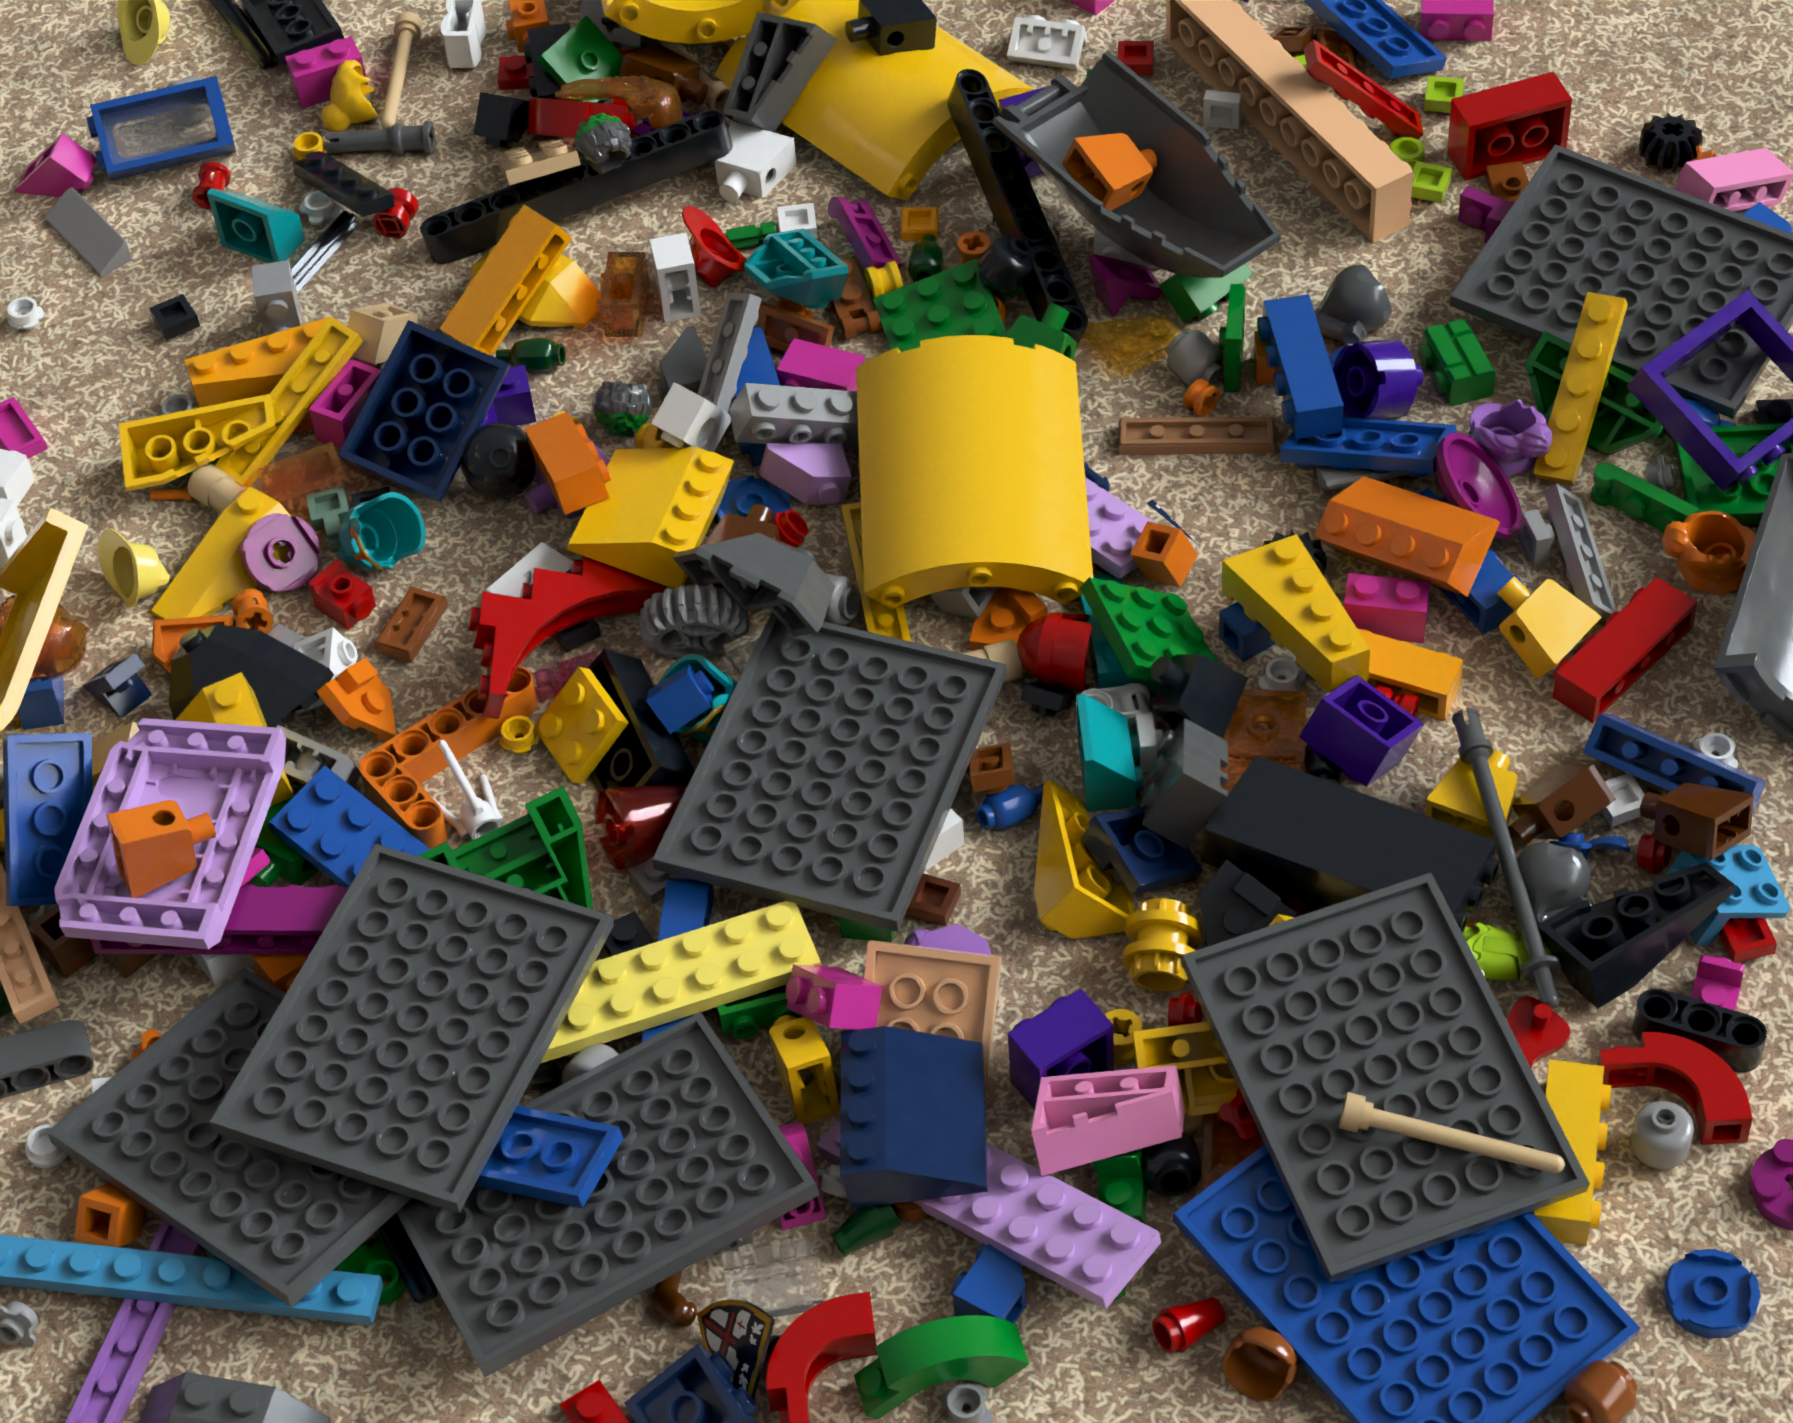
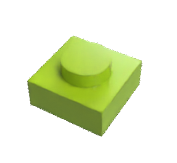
[1424,76,1464,113]
[1411,161,1452,203]

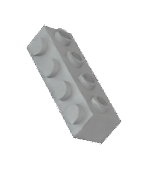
[729,383,859,450]

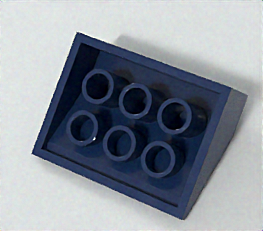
[338,320,511,503]
[840,1026,988,1209]

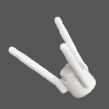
[432,740,504,840]

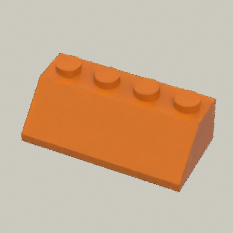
[1313,476,1500,597]

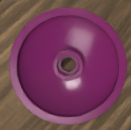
[1436,432,1522,539]

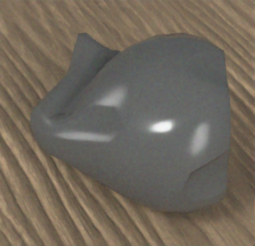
[1315,264,1392,346]
[1517,842,1594,925]

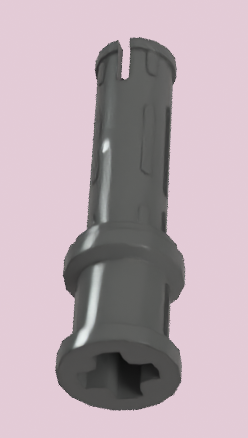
[325,121,436,155]

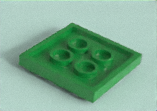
[873,258,1007,352]
[1673,423,1793,525]
[1080,577,1219,682]

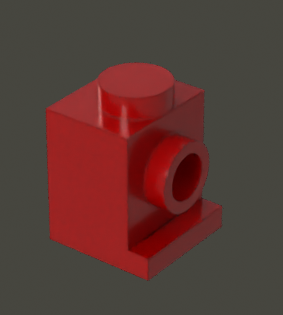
[308,560,376,630]

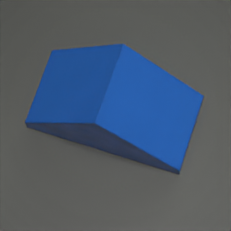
[18,674,64,730]

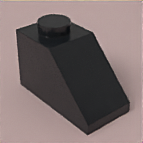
[473,92,529,148]

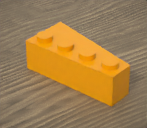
[184,317,347,408]

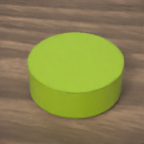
[1389,137,1425,170]

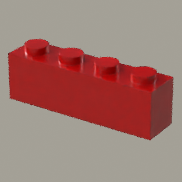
[1553,577,1697,723]

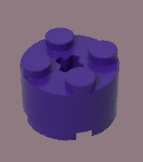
[1333,339,1423,419]

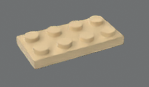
[497,136,581,185]

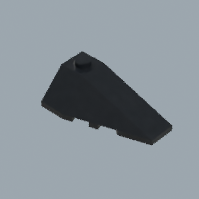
[1537,862,1735,1009]

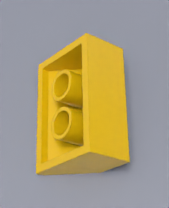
[176,672,294,807]

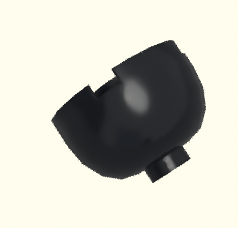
[461,422,536,500]

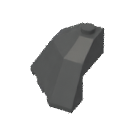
[673,533,835,637]

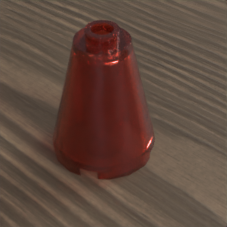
[594,785,688,870]

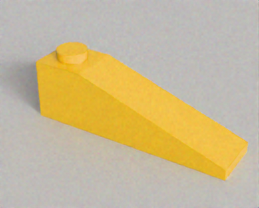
[119,394,276,492]
[151,486,291,620]
[1034,779,1135,939]

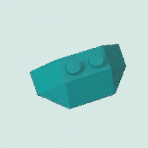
[744,228,849,309]

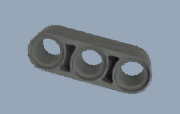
[0,1020,94,1099]

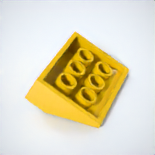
[567,447,734,589]

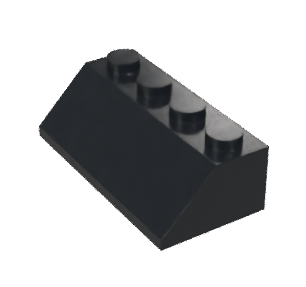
[587,649,695,823]

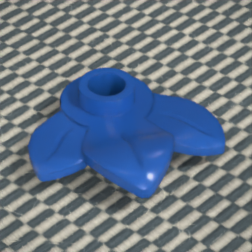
[1549,833,1630,860]

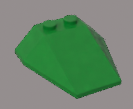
[418,786,594,910]

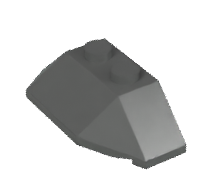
[139,1372,330,1423]

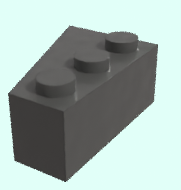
[722,12,837,132]
[1141,718,1228,849]

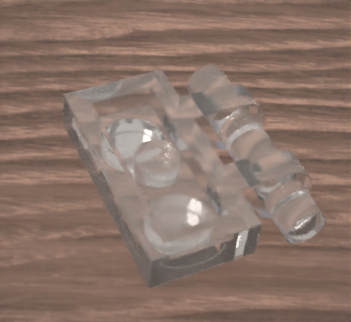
[721,1236,822,1317]

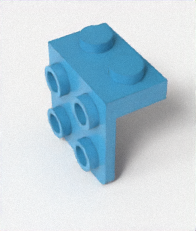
[1665,845,1790,946]

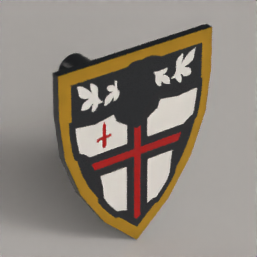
[697,1299,782,1400]

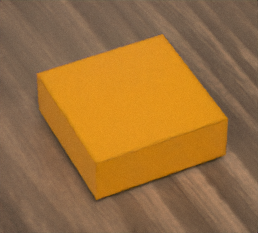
[900,207,939,241]

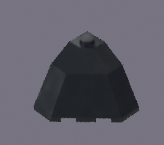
[169,624,334,728]

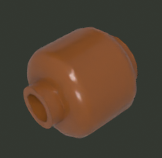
[1564,1360,1637,1423]

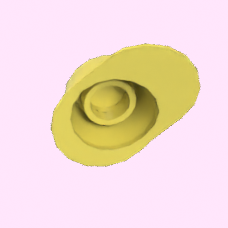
[116,0,170,66]
[98,529,170,607]

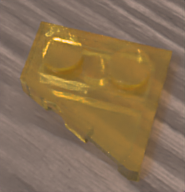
[1083,314,1182,378]

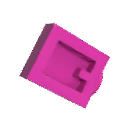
[1690,955,1745,1011]

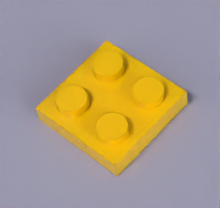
[534,667,629,784]

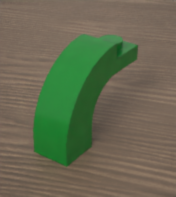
[854,1315,1029,1419]

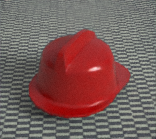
[682,206,747,288]

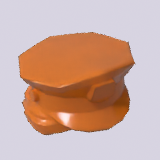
[1662,510,1756,596]

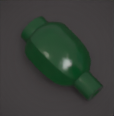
[908,234,943,282]
[496,338,566,373]

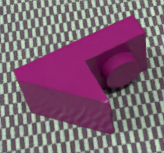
[1089,254,1163,317]

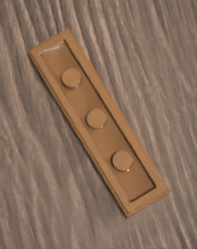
[1119,417,1275,455]

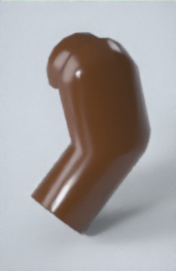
[653,1271,697,1327]

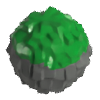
[573,113,632,174]
[592,381,653,436]

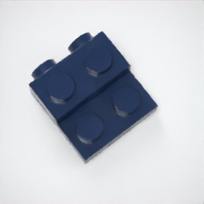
[1081,805,1203,895]
[624,1344,758,1423]

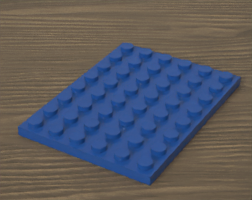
[1172,1144,1641,1423]

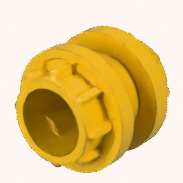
[1122,898,1202,992]

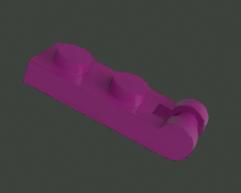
[828,196,903,270]

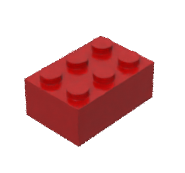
[1447,71,1572,181]

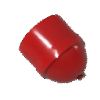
[1017,613,1092,692]

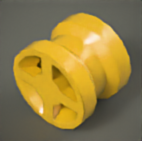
[865,261,903,304]
[1105,1009,1142,1064]

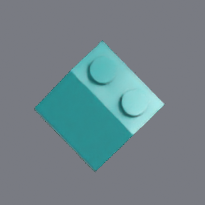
[207,188,305,263]
[1076,694,1144,812]

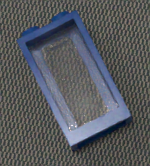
[86,76,236,181]

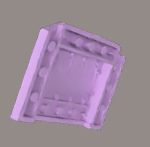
[54,718,286,949]

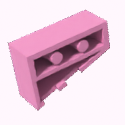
[1674,148,1793,215]
[1031,1065,1185,1176]

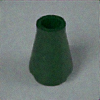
[830,1204,901,1257]

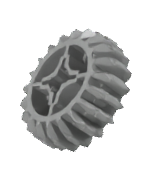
[639,583,749,660]

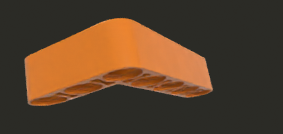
[359,666,538,849]

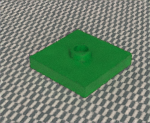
[537,15,624,103]
[1219,284,1246,392]

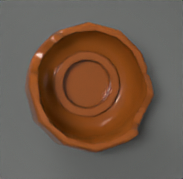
[1221,1326,1299,1402]

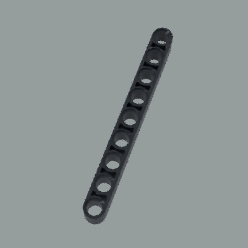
[947,69,1088,347]
[420,110,733,264]

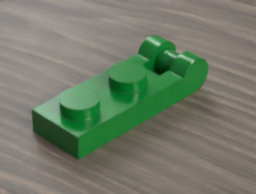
[1591,463,1699,534]

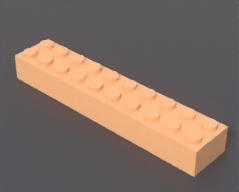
[1166,0,1414,243]

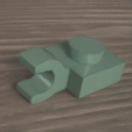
[305,486,350,553]

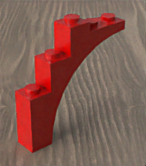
[467,555,673,719]

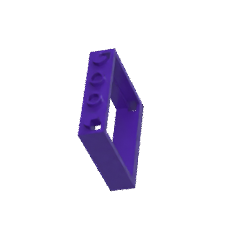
[1627,290,1793,492]

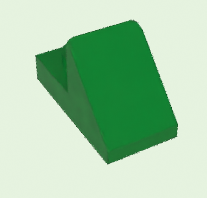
[1092,1148,1148,1224]

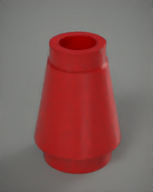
[1152,1297,1225,1353]

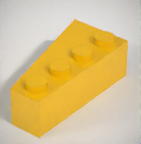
[1222,534,1370,693]

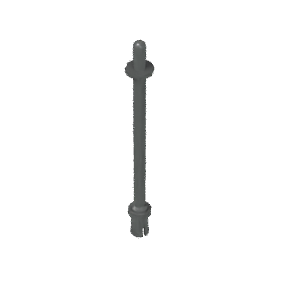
[1452,708,1561,1009]

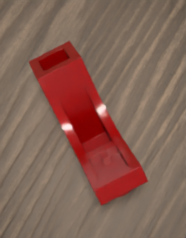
[527,97,628,138]
[1597,1032,1753,1145]
[766,1292,877,1423]

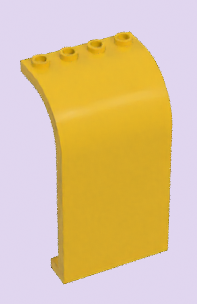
[0,508,88,733]

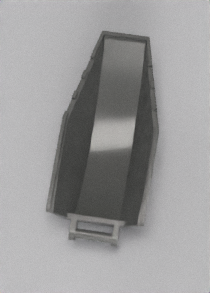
[993,51,1281,278]

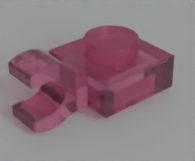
[533,651,597,702]

